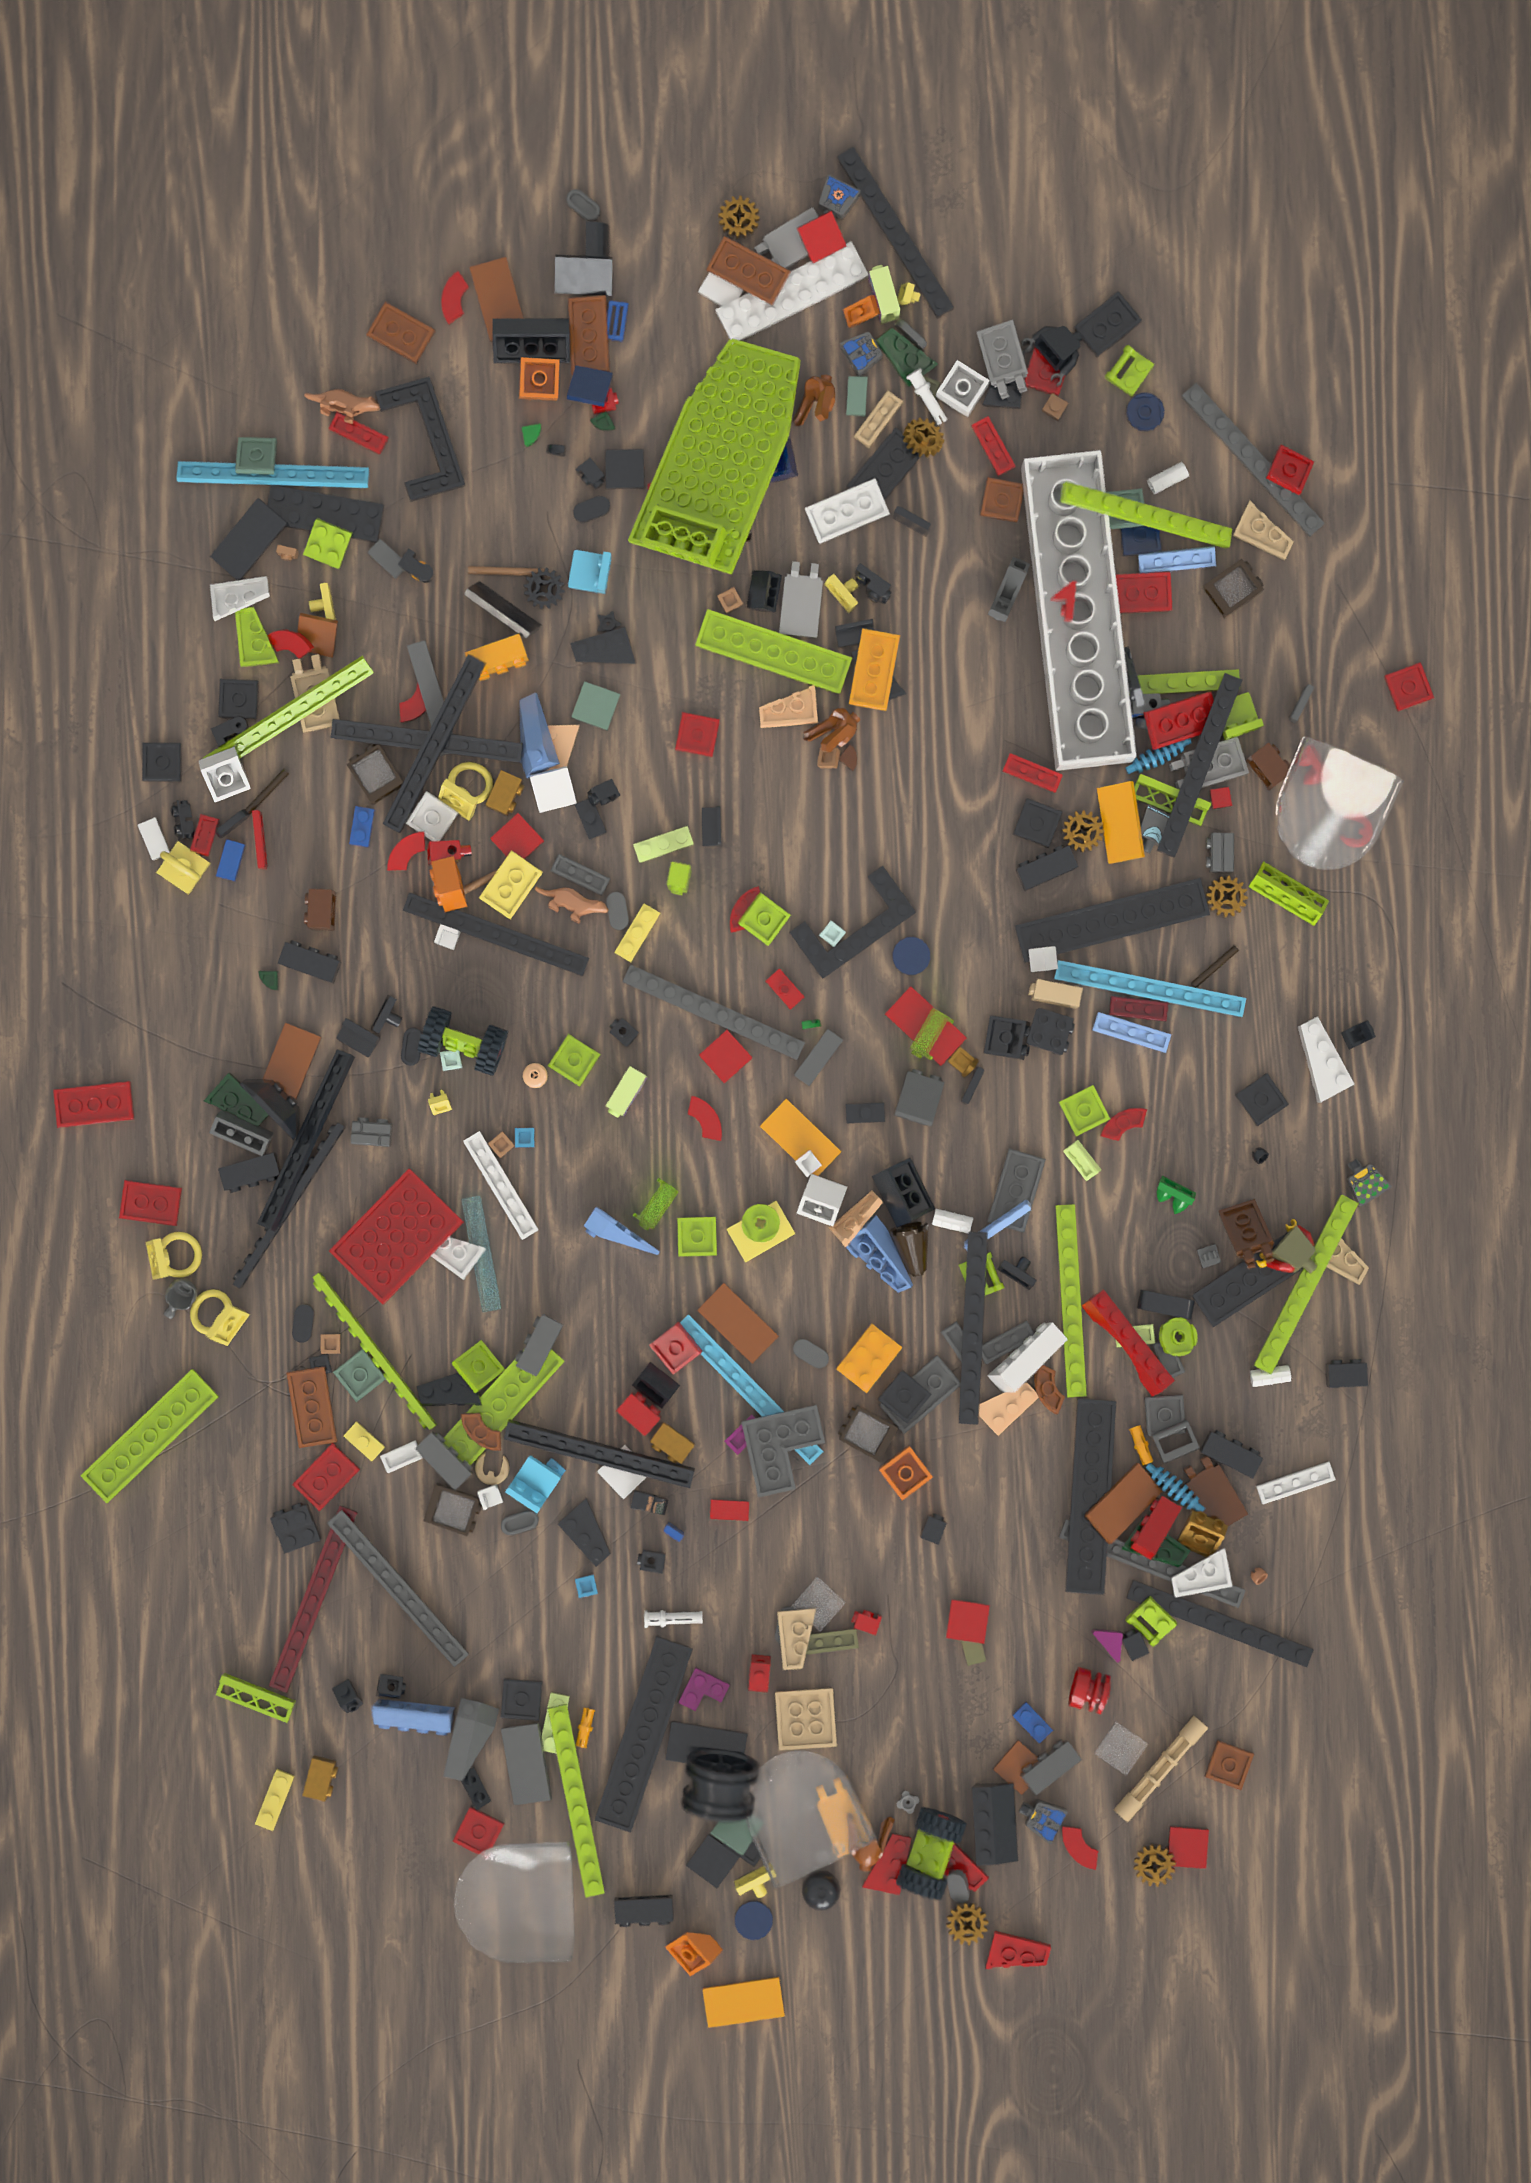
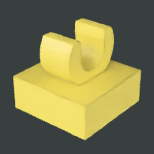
[897,282,920,306]
[428,1090,452,1115]

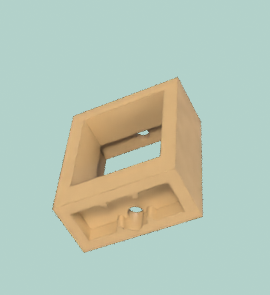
[1028,979,1083,1009]

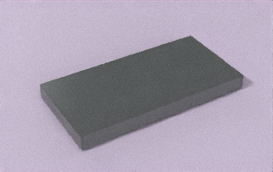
[987,1148,1046,1233]
[879,1355,961,1434]
[501,1723,552,1805]

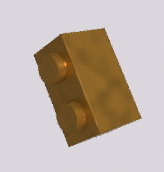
[485,770,525,816]
[650,1422,695,1464]
[303,1755,338,1802]

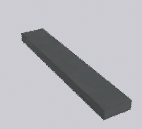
[407,640,454,756]

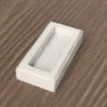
[138,818,170,860]
[380,1440,423,1473]

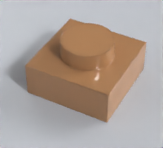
[1042,393,1068,420]
[276,545,299,561]
[717,587,743,614]
[817,748,840,768]
[488,1131,515,1158]
[321,1334,341,1354]

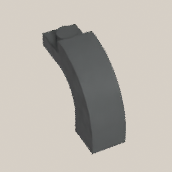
[988,557,1031,622]

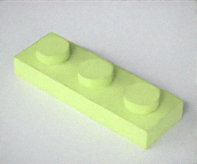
[633,826,694,863]
[542,1692,570,1754]

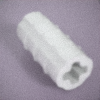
[1147,462,1189,494]
[932,1209,973,1233]
[1250,1365,1291,1387]

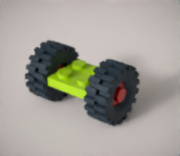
[418,1006,508,1076]
[896,1807,967,1900]

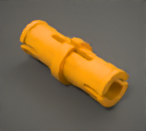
[1129,1425,1153,1465]
[575,1707,595,1748]

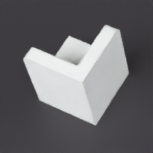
[434,924,461,950]
[1029,946,1058,972]
[795,1150,822,1177]
[477,1484,503,1510]

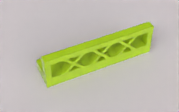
[1134,774,1211,826]
[1249,861,1329,926]
[216,1673,296,1723]

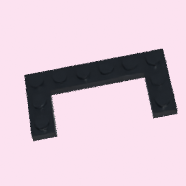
[375,376,465,502]
[789,866,916,979]

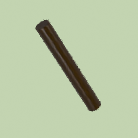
[244,769,289,815]
[1191,945,1239,988]

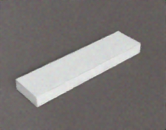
[1256,1461,1336,1504]

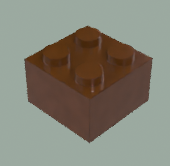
[1246,742,1293,791]
[304,889,336,931]

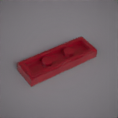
[1109,996,1168,1022]

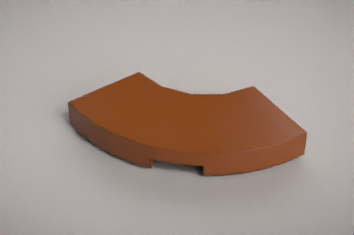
[1034,1365,1065,1414]
[461,1413,501,1451]

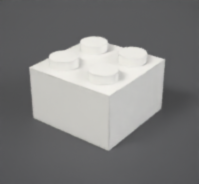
[936,360,990,417]
[199,747,251,802]

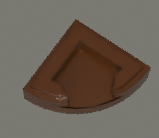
[839,744,857,771]

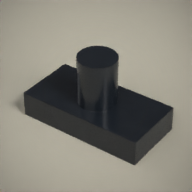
[574,799,607,840]
[370,995,402,1033]
[846,1103,885,1124]
[997,1257,1037,1290]

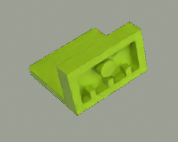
[1222,692,1264,740]

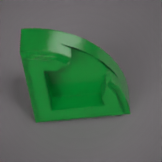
[522,424,541,447]
[801,1019,821,1030]

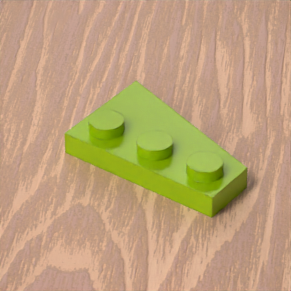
[235,607,279,667]

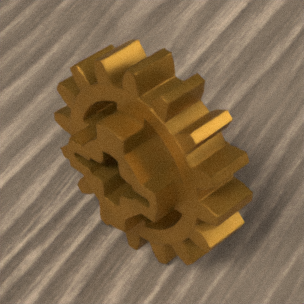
[718,195,760,239]
[903,417,944,458]
[1062,810,1104,852]
[1206,876,1248,918]
[1134,1843,1176,1887]
[946,1902,988,1946]

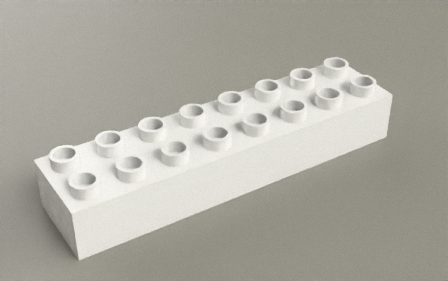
[1021,450,1136,771]

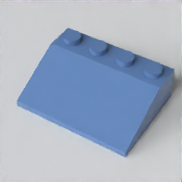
[372,1699,455,1735]

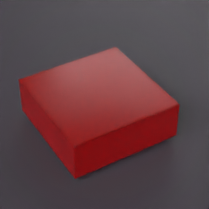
[1209,787,1232,809]

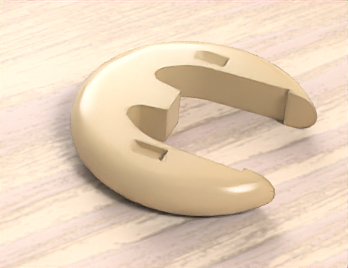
[475,1452,509,1485]

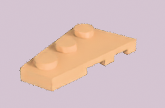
[759,685,818,728]
[543,725,580,772]
[829,1191,883,1247]
[979,1382,1039,1436]

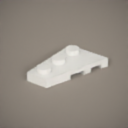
[210,576,270,621]
[432,1237,486,1280]
[1171,1548,1232,1597]

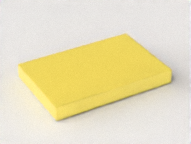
[479,850,543,919]
[727,1201,795,1262]

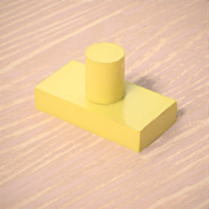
[824,574,858,613]
[309,583,336,620]
[344,1421,385,1461]
[734,1864,774,1898]

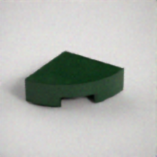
[590,411,616,431]
[258,971,278,990]

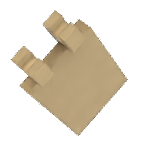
[290,654,340,733]

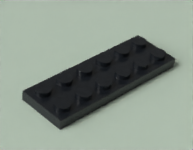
[267,485,384,543]
[1191,1232,1303,1327]

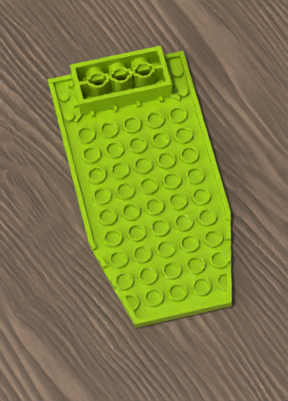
[628,338,801,575]

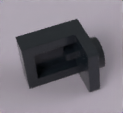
[1341,1020,1376,1050]
[332,1679,363,1713]

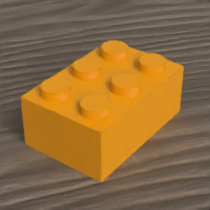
[465,634,529,681]
[836,1323,902,1393]

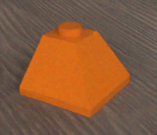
[665,1932,723,1976]

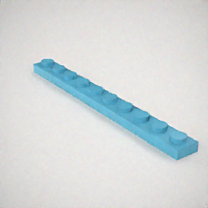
[176,461,369,488]
[1054,960,1246,1017]
[680,1314,823,1465]

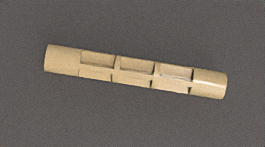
[1114,1715,1208,1822]

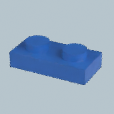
[349,806,375,847]
[1012,1702,1053,1744]

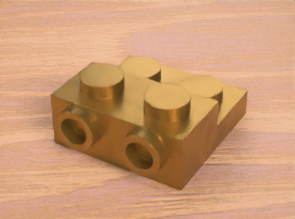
[1177,1510,1228,1557]

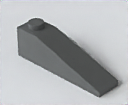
[443,1698,499,1781]

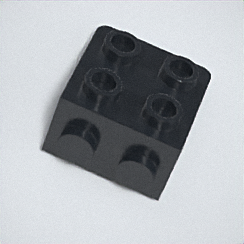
[1027,1008,1075,1056]

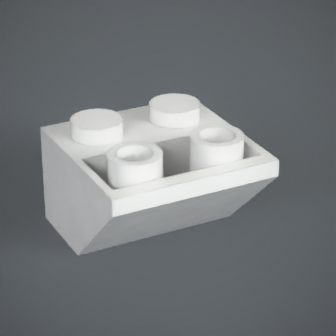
[797,1174,847,1226]

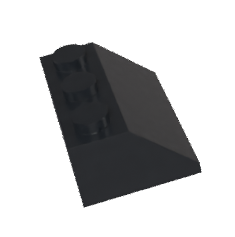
[872,1158,935,1228]

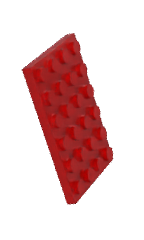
[329,1168,464,1305]

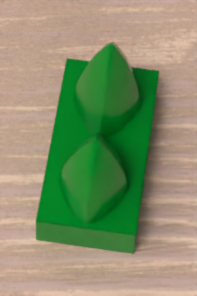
[1157,1176,1196,1214]

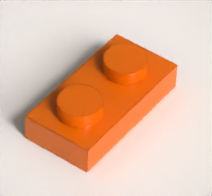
[843,295,880,327]

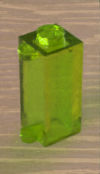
[909,1008,954,1060]
[633,1178,679,1231]

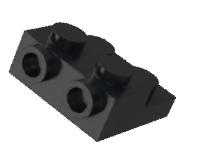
[855,563,892,604]
[984,1015,1031,1060]
[270,1502,321,1554]

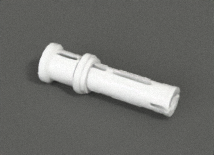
[906,368,947,425]
[644,1610,702,1628]

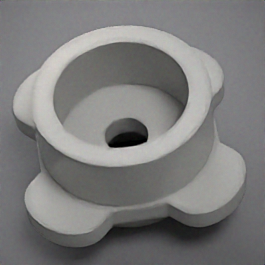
[897,1791,919,1814]

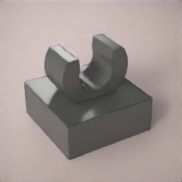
[1196,1244,1221,1268]

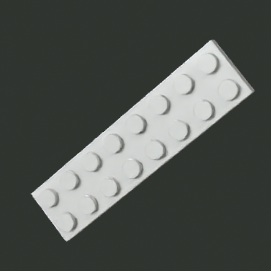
[716,241,869,341]

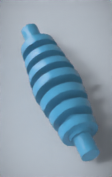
[1125,738,1192,774]
[1145,1463,1205,1512]

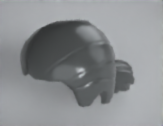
[164,1279,197,1319]

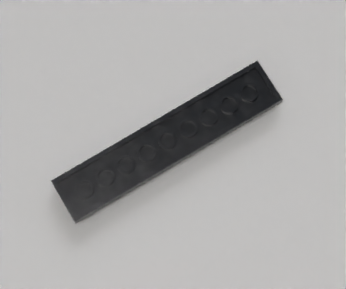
[1015,878,1210,963]
[1065,1398,1116,1595]
[595,1636,693,1833]

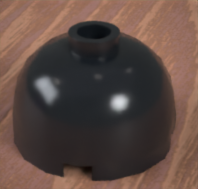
[802,1870,840,1911]

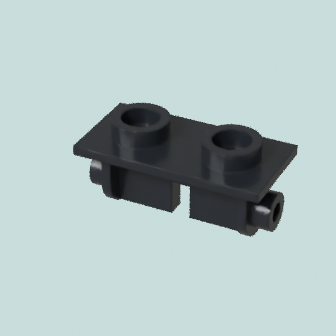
[171,800,195,841]
[459,1767,491,1810]

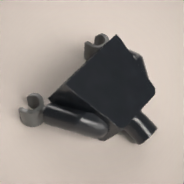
[1021,326,1082,387]

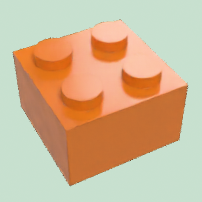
[519,358,559,401]
[429,856,467,912]
[878,1445,933,1501]

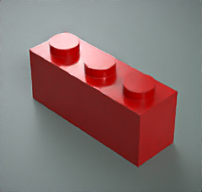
[1131,1496,1182,1560]

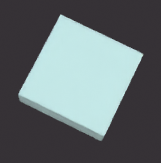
[819,921,846,947]
[440,1050,462,1071]

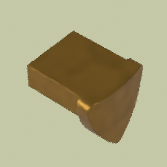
[947,1047,979,1078]

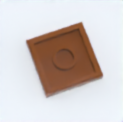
[980,477,1024,523]
[297,613,338,658]
[993,1740,1038,1795]
[1205,1740,1254,1790]

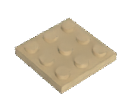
[775,1688,837,1750]

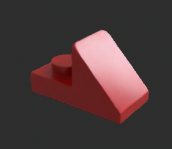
[1050,580,1077,622]

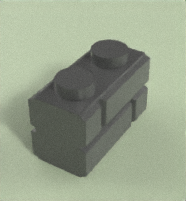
[1206,833,1234,873]
[351,1117,393,1147]

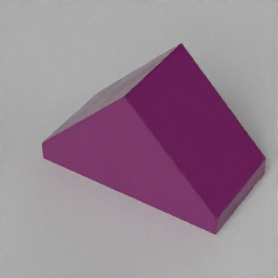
[1091,1629,1123,1663]

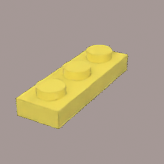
[614,904,661,962]
[255,1769,295,1831]

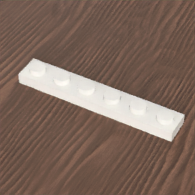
[463,1131,539,1240]

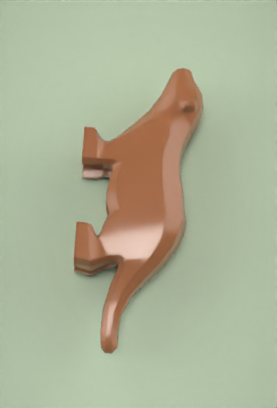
[304,389,380,424]
[535,887,609,924]

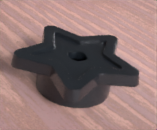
[597,611,621,632]

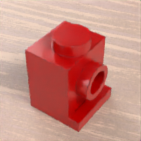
[592,388,619,415]
[851,1610,882,1635]

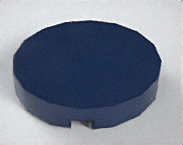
[1126,392,1165,432]
[892,937,930,975]
[735,1900,773,1940]

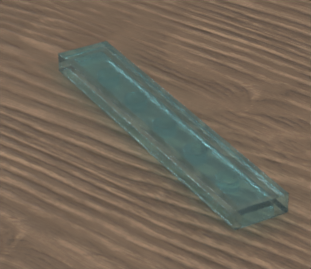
[461,1196,502,1312]

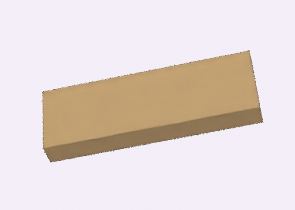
[854,391,903,448]

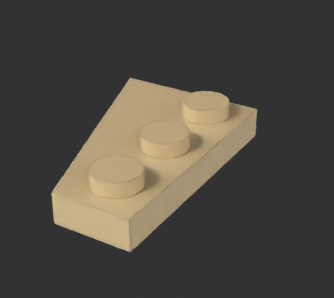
[1233,501,1293,560]
[1327,1238,1369,1285]
[778,1608,816,1670]

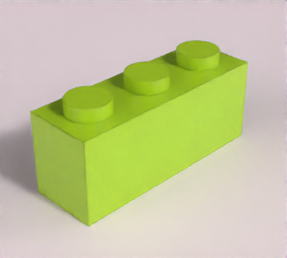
[667,862,692,895]

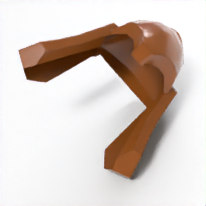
[792,375,836,426]
[803,708,860,752]
[847,1812,895,1871]

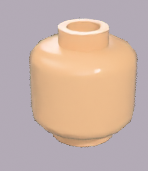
[522,1063,548,1088]

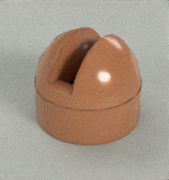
[1251,1568,1268,1585]

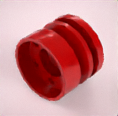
[1068,1667,1111,1715]

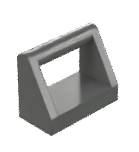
[1152,1420,1200,1464]

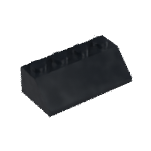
[493,318,570,363]
[972,1783,1018,1865]

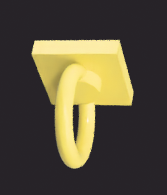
[438,762,493,821]
[156,841,210,895]
[145,1232,202,1280]
[190,1289,250,1346]

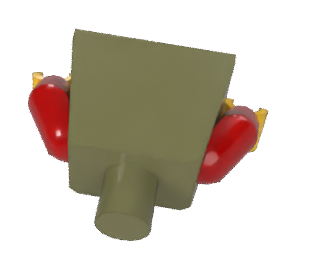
[1256,1219,1318,1273]

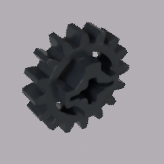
[523,568,565,610]

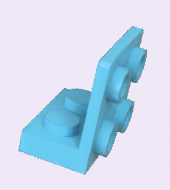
[568,550,612,594]
[505,1456,561,1513]

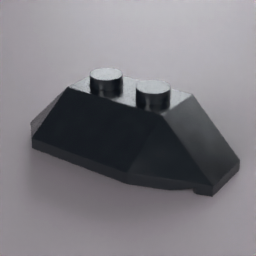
[239,1079,299,1140]

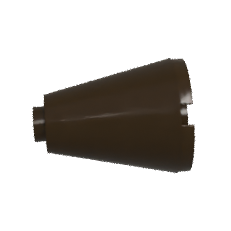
[890,1222,929,1277]

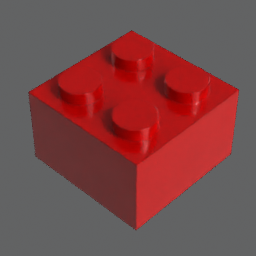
[616,1392,661,1436]

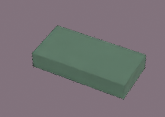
[846,376,868,416]

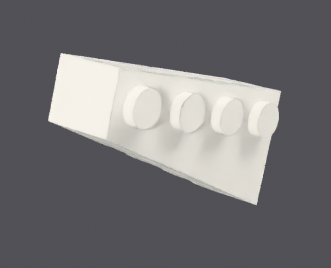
[1298,1017,1354,1103]
[987,1322,1068,1392]

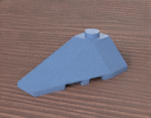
[520,693,560,778]
[584,1207,660,1255]
[846,1215,913,1293]

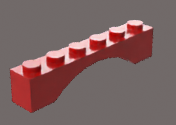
[1081,1289,1175,1397]

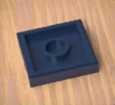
[567,365,613,407]
[1120,526,1162,556]

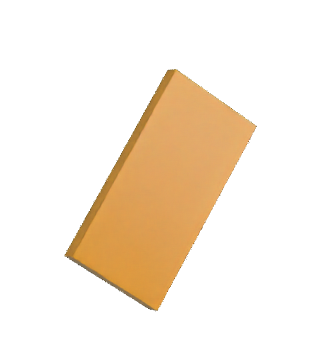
[849,628,900,711]
[1097,781,1145,864]
[760,1099,841,1176]
[703,1977,785,2028]

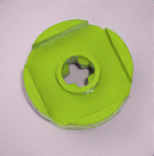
[742,1204,780,1242]
[1159,1317,1198,1357]

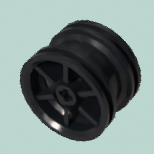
[681,1749,760,1822]

